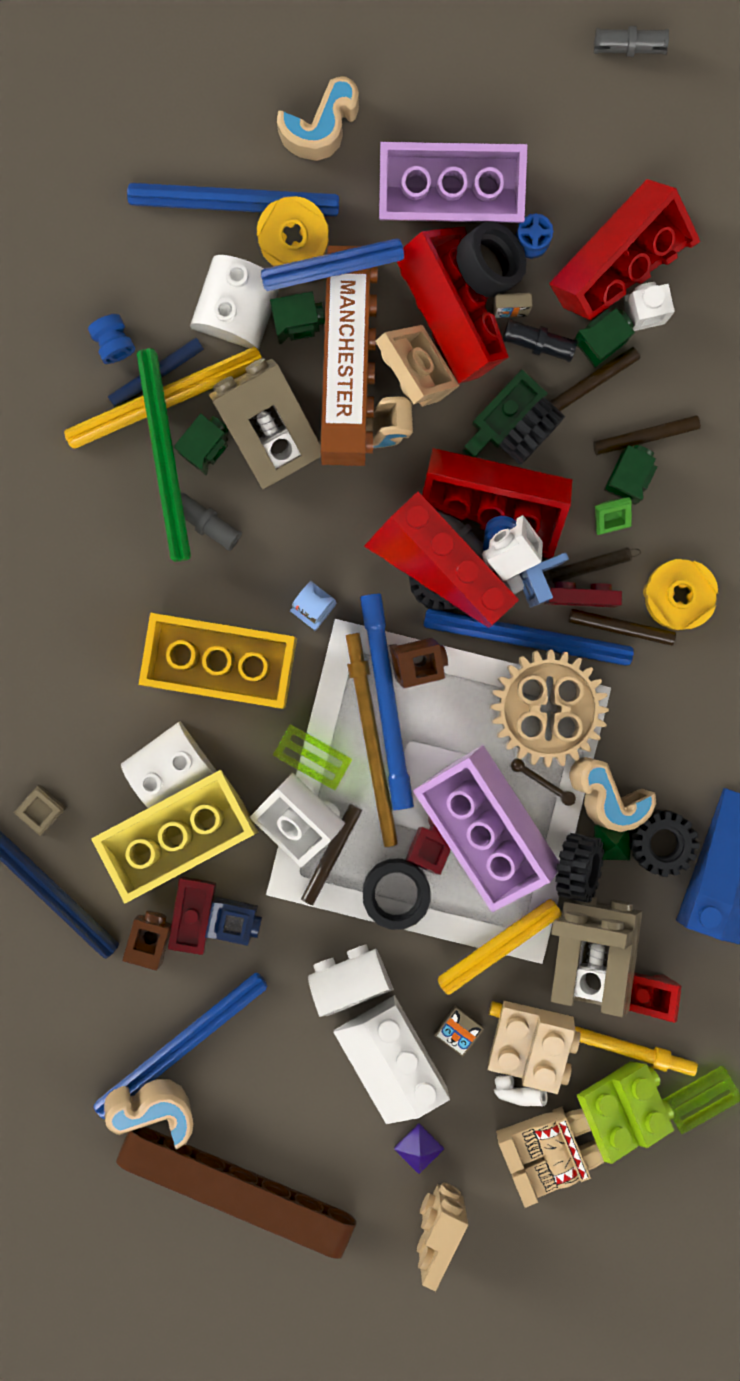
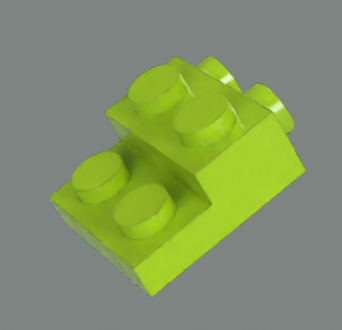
[577,1061,674,1164]

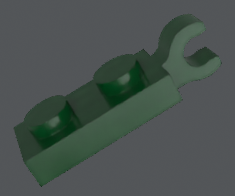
[462,369,548,457]

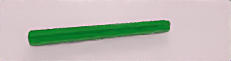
[137,348,191,562]

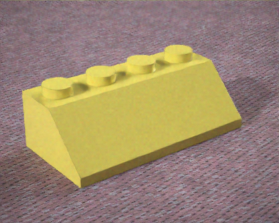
[91,770,259,904]

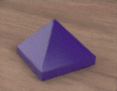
[394,1123,444,1174]

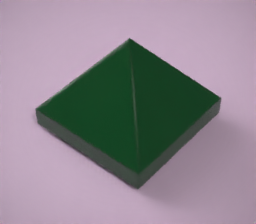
[594,824,630,860]

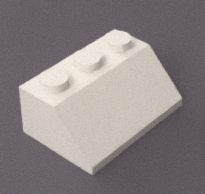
[333,995,450,1124]

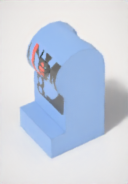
[290,581,337,631]

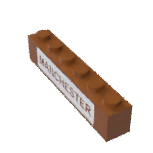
[321,246,378,466]

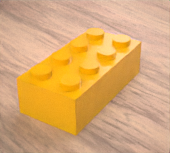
[138,613,297,709]

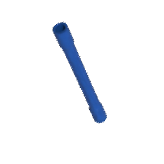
[360,593,414,810]

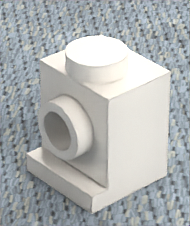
[623,282,675,331]
[482,515,543,582]

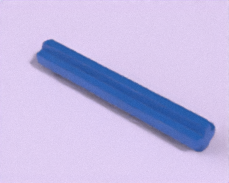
[261,238,404,291]

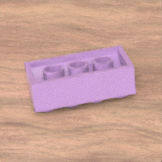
[379,142,527,223]
[413,745,560,912]

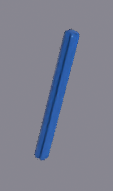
[127,183,339,216]
[424,609,634,666]
[93,973,268,1119]

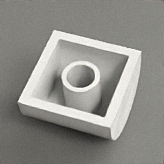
[190,255,279,350]
[121,721,217,808]
[249,772,345,867]
[308,944,394,1017]

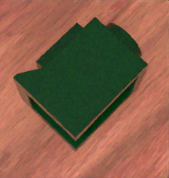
[270,291,325,344]
[574,308,635,368]
[174,413,229,475]
[604,445,658,505]

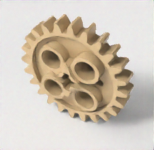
[489,650,609,767]

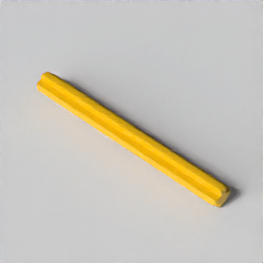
[64,347,262,449]

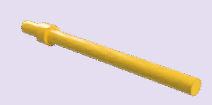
[488,1001,698,1077]

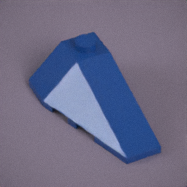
[676,788,740,944]

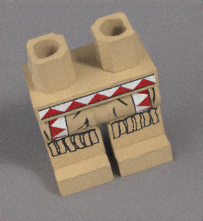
[496,1106,604,1208]

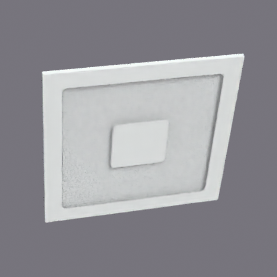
[266,619,611,964]

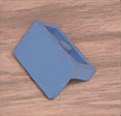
[519,553,569,608]

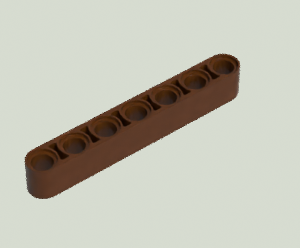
[116,1127,357,1259]

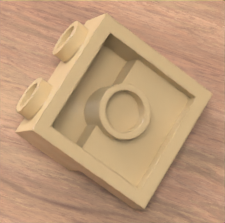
[375,325,460,407]
[487,1001,580,1094]
[417,1182,468,1292]

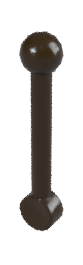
[511,758,576,806]

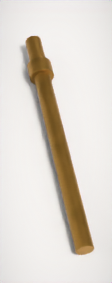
[345,633,398,847]

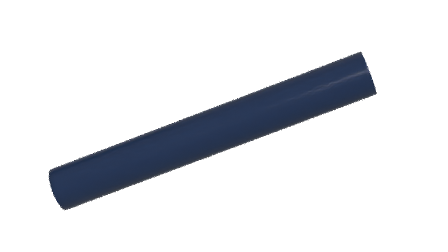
[108,338,204,408]

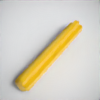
[437,899,562,995]

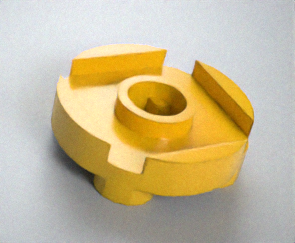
[257,196,329,266]
[643,559,718,630]

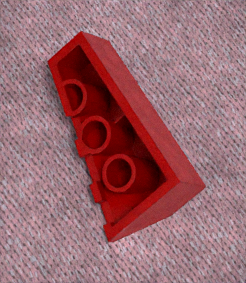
[549,179,701,320]
[397,226,509,384]
[422,448,573,559]
[364,491,519,628]

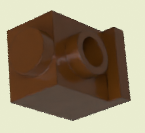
[389,638,448,688]
[122,911,172,971]

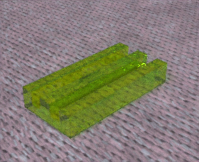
[273,724,353,790]
[663,1066,740,1135]

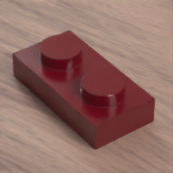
[544,582,622,608]
[168,877,216,955]

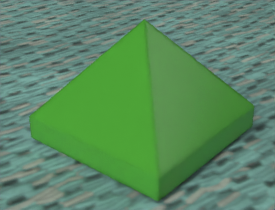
[595,497,632,535]

